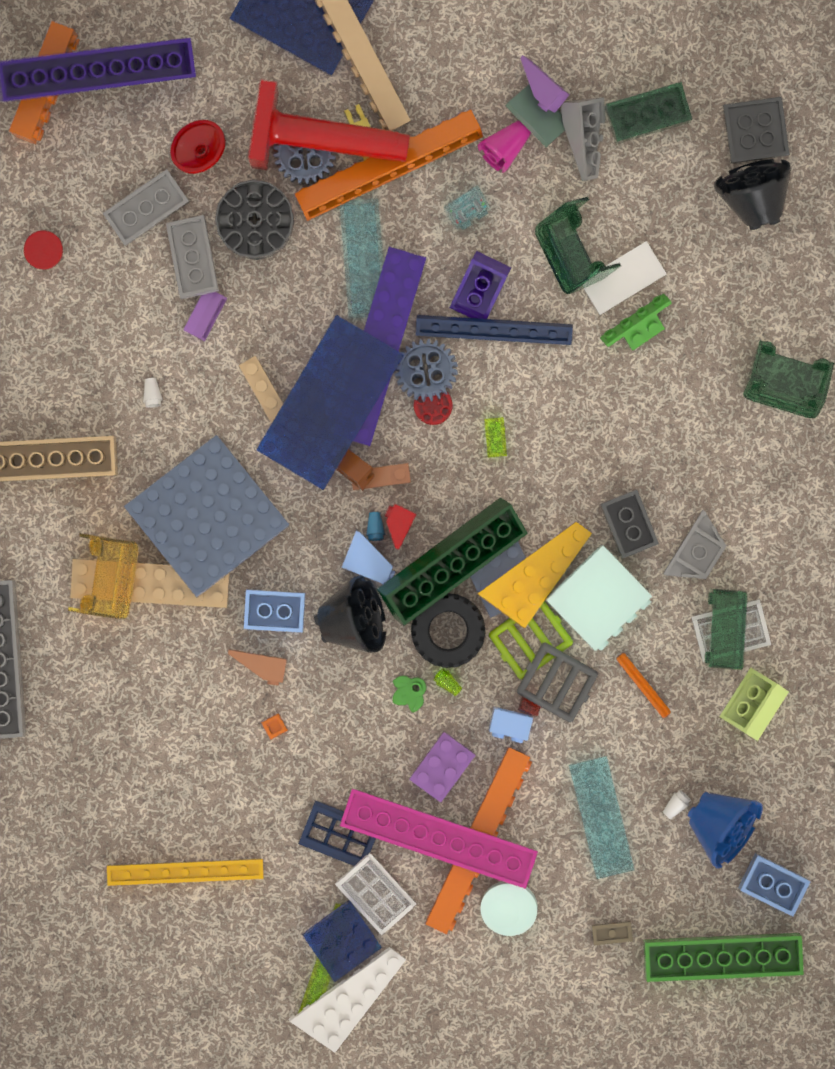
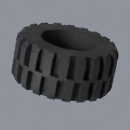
[411,593,486,668]

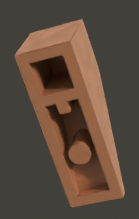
[352,463,411,490]
[228,649,287,686]

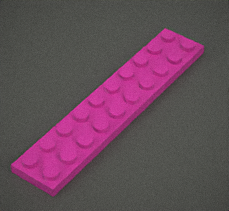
[340,788,538,889]

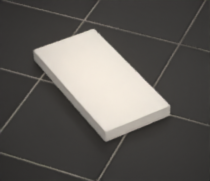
[580,241,667,315]

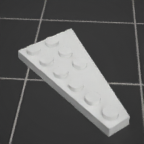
[289,947,406,1052]

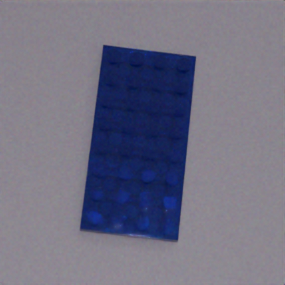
[256,314,404,490]

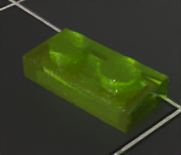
[484,417,507,458]

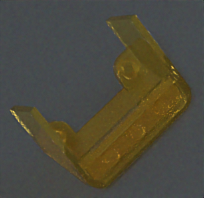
[68,533,138,619]

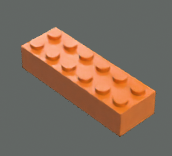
[9,21,80,145]

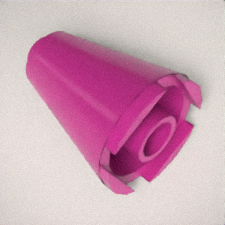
[478,120,531,173]

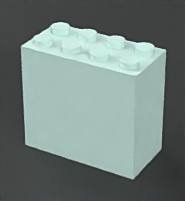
[545,545,652,651]

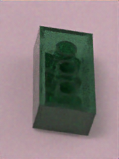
[605,82,692,145]

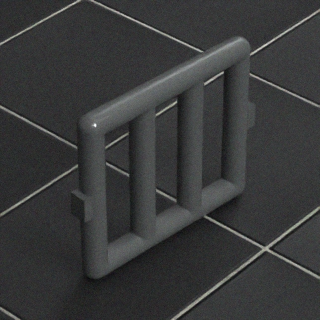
[517,642,598,723]

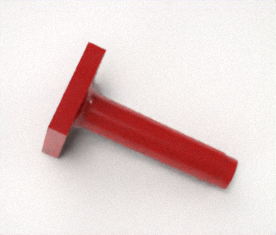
[248,80,410,170]

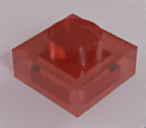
[518,697,541,717]

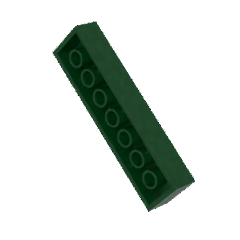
[376,497,528,626]

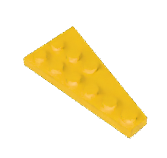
[477,522,592,628]

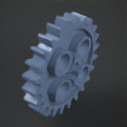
[273,144,336,185]
[394,339,458,402]

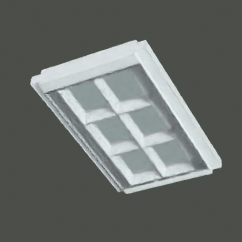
[691,599,771,662]
[335,853,416,935]

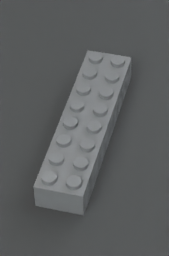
[0,580,26,739]

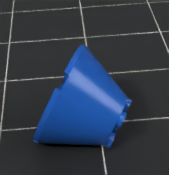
[688,792,763,869]

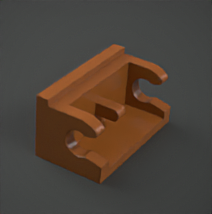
[330,446,374,491]

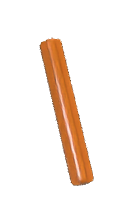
[616,653,671,718]

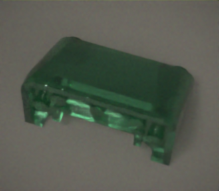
[743,340,835,418]

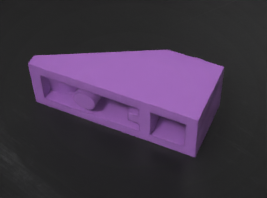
[520,55,570,113]

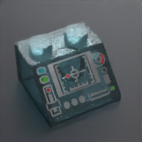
[444,185,490,231]

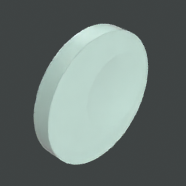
[481,881,538,936]

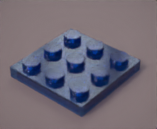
[301,900,382,982]

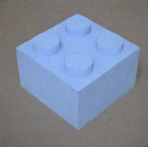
[489,707,533,743]

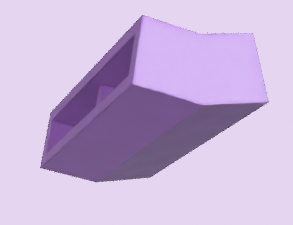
[183,292,227,341]

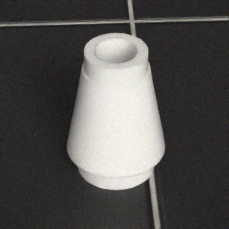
[143,378,163,408]
[663,790,691,819]

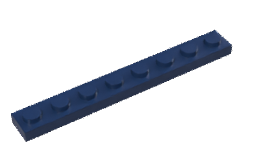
[416,315,573,345]

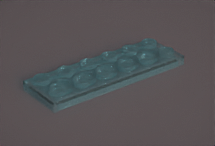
[340,198,384,319]
[569,756,634,879]

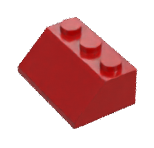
[385,504,416,550]

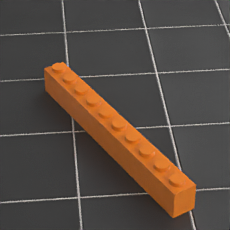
[295,110,483,221]
[425,746,532,934]

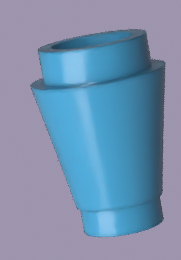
[366,512,386,541]

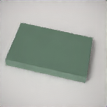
[505,84,565,148]

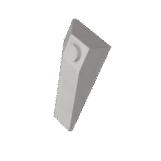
[561,97,606,181]

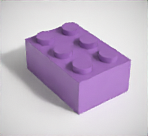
[409,731,475,802]

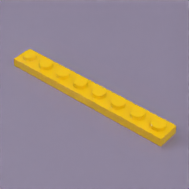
[107,859,264,886]

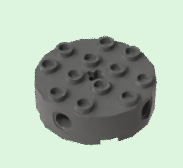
[215,179,294,260]

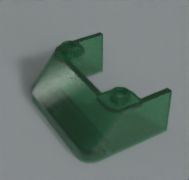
[535,197,621,294]
[705,588,747,670]

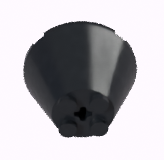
[714,159,791,230]
[314,575,386,653]

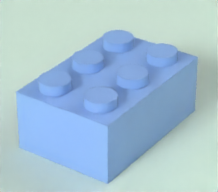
[244,589,306,633]
[738,853,811,916]

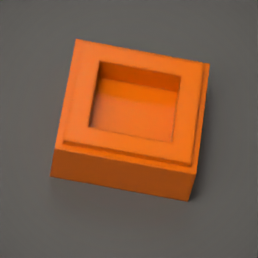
[261,713,288,740]

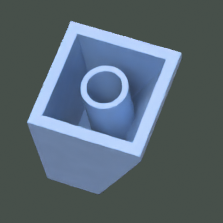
[342,531,395,584]

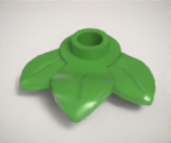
[392,675,427,713]

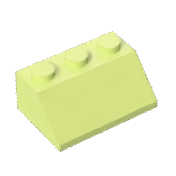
[719,668,789,741]

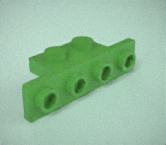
[600,294,672,350]

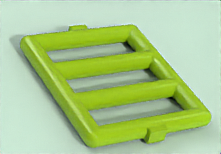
[489,601,573,680]

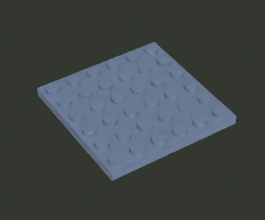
[124,435,289,598]

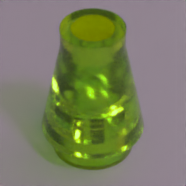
[433,668,462,696]

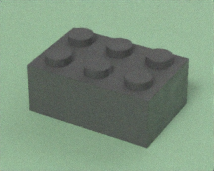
[599,490,659,559]

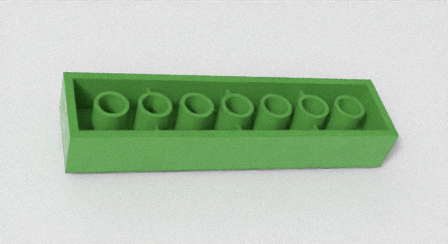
[643,933,804,982]

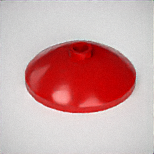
[170,120,226,174]

